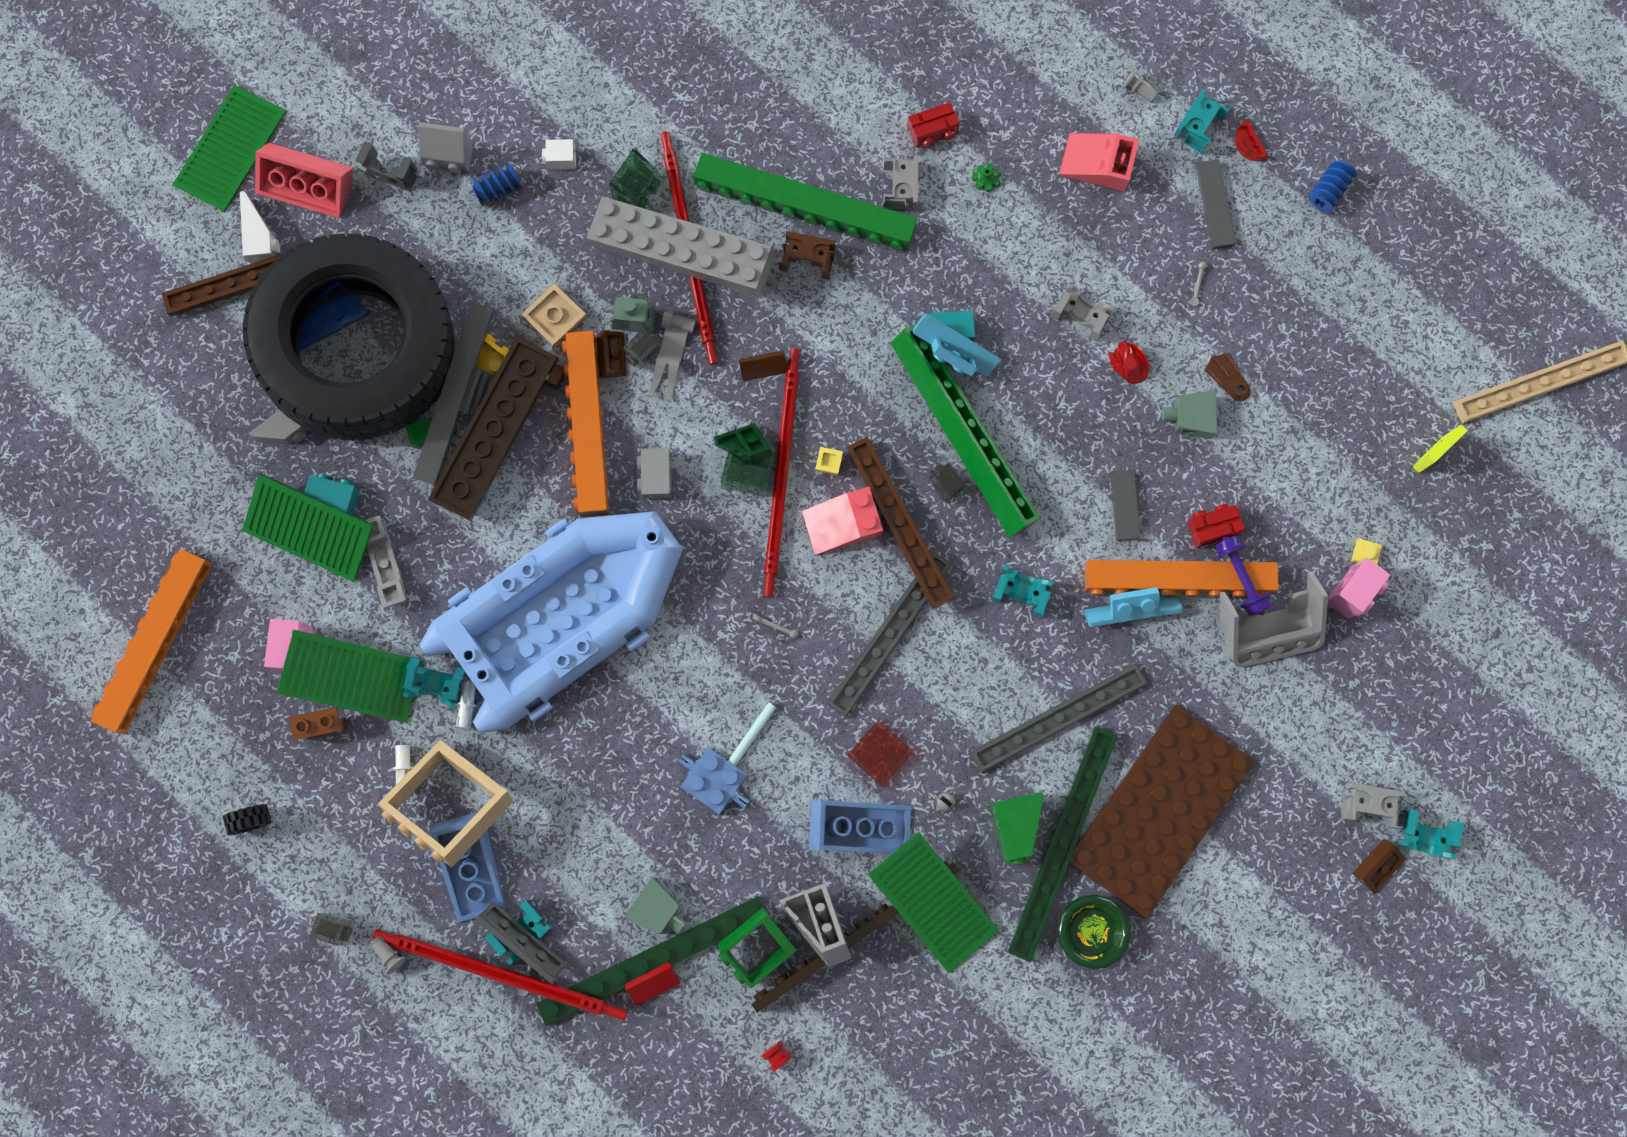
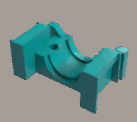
[1174,89,1232,155]
[990,565,1054,618]
[402,657,465,708]
[1397,809,1466,859]
[484,899,553,965]

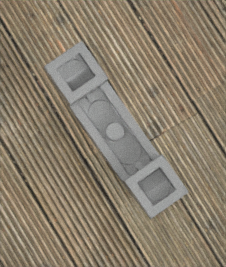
[365,515,407,609]

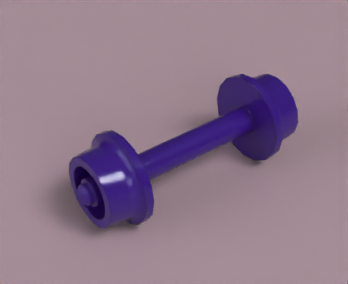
[1215,535,1272,617]

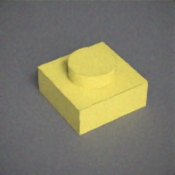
[815,447,843,476]
[1351,538,1382,564]

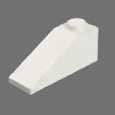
[240,191,280,264]

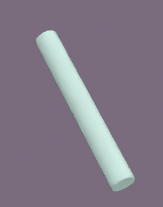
[728,703,776,766]

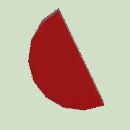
[1235,119,1269,162]

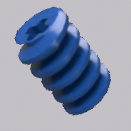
[1309,161,1357,213]
[472,163,523,206]

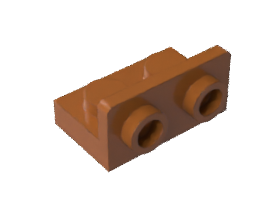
[289,707,348,740]

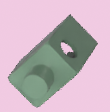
[611,297,657,334]
[1161,390,1217,439]
[624,878,687,934]

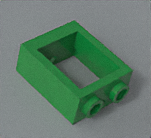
[717,907,797,988]

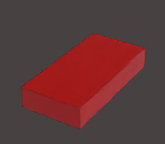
[625,962,680,1006]

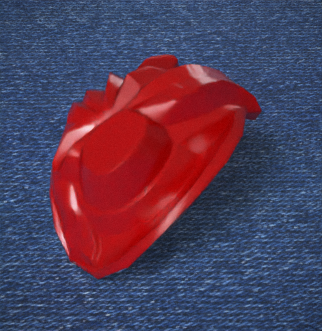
[1108,340,1149,384]

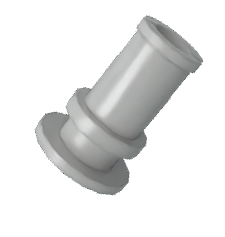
[1123,68,1159,102]
[369,936,407,975]

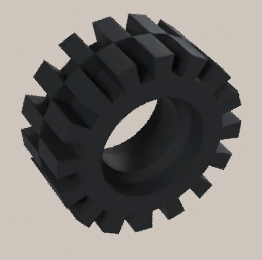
[222,804,272,836]

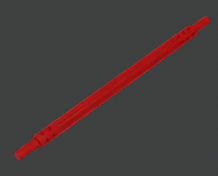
[661,131,718,365]
[763,348,800,598]
[373,929,628,1021]

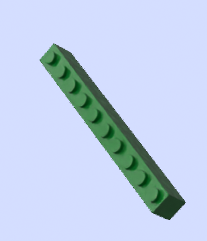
[693,152,917,251]
[890,324,1041,538]

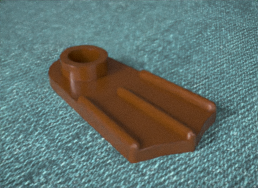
[1204,353,1250,401]

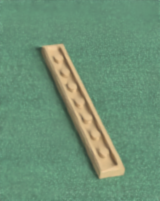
[1453,340,1627,424]

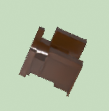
[778,231,836,280]

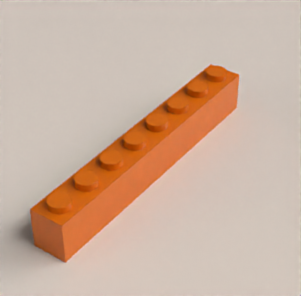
[562,330,609,517]
[90,549,213,734]
[1084,560,1278,598]

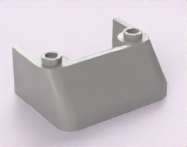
[1220,571,1328,667]

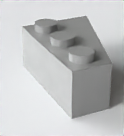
[779,883,852,967]

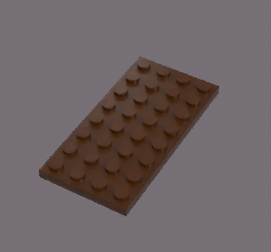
[1069,705,1255,919]

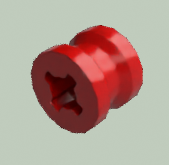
[761,1040,792,1072]

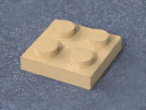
[521,284,587,348]

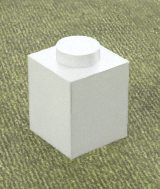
[542,139,576,170]

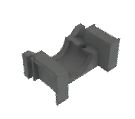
[355,141,418,192]

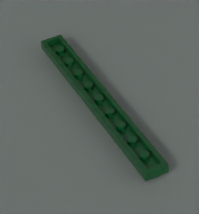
[1007,726,1118,963]
[536,896,764,1026]

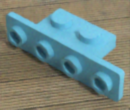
[913,314,1000,377]
[1084,587,1182,627]

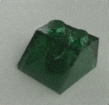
[609,148,661,209]
[721,452,777,498]

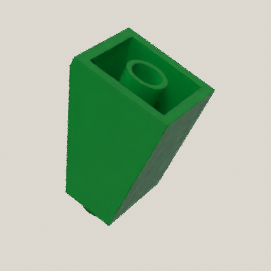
[990,792,1044,865]

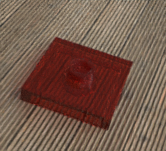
[847,720,914,788]

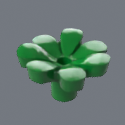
[972,163,1001,192]

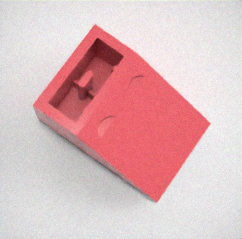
[1059,133,1140,191]

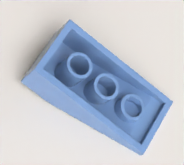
[809,800,911,854]
[431,812,506,923]

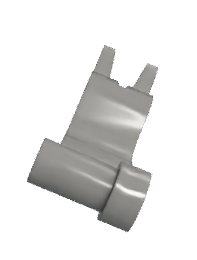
[648,310,696,402]

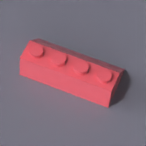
[255,143,353,218]

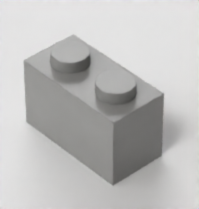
[637,448,672,499]

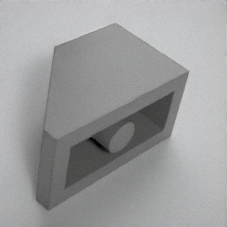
[250,410,309,445]

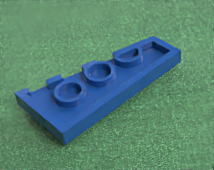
[299,280,370,351]

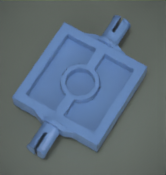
[678,748,750,815]

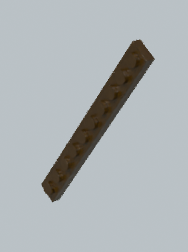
[751,861,959,1013]

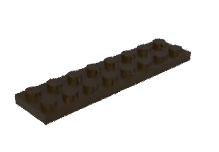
[428,336,559,521]

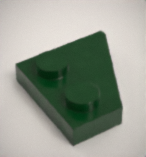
[713,423,773,463]

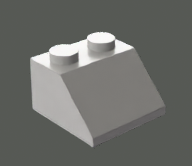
[418,122,473,174]

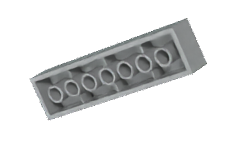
[587,196,776,298]

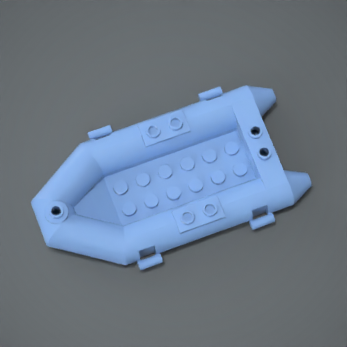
[420,511,683,733]

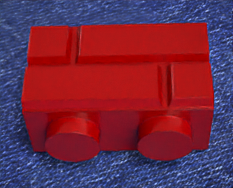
[907,102,960,148]
[1187,503,1245,548]

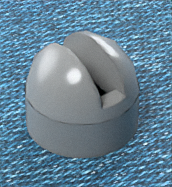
[936,792,956,812]

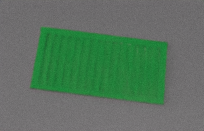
[172,85,287,212]
[242,473,374,582]
[276,629,423,723]
[867,832,999,973]

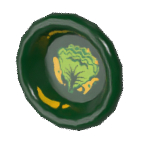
[1057,895,1131,970]

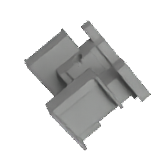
[883,153,919,211]
[1050,283,1114,341]
[1339,783,1405,829]

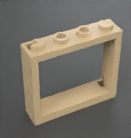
[378,740,514,868]

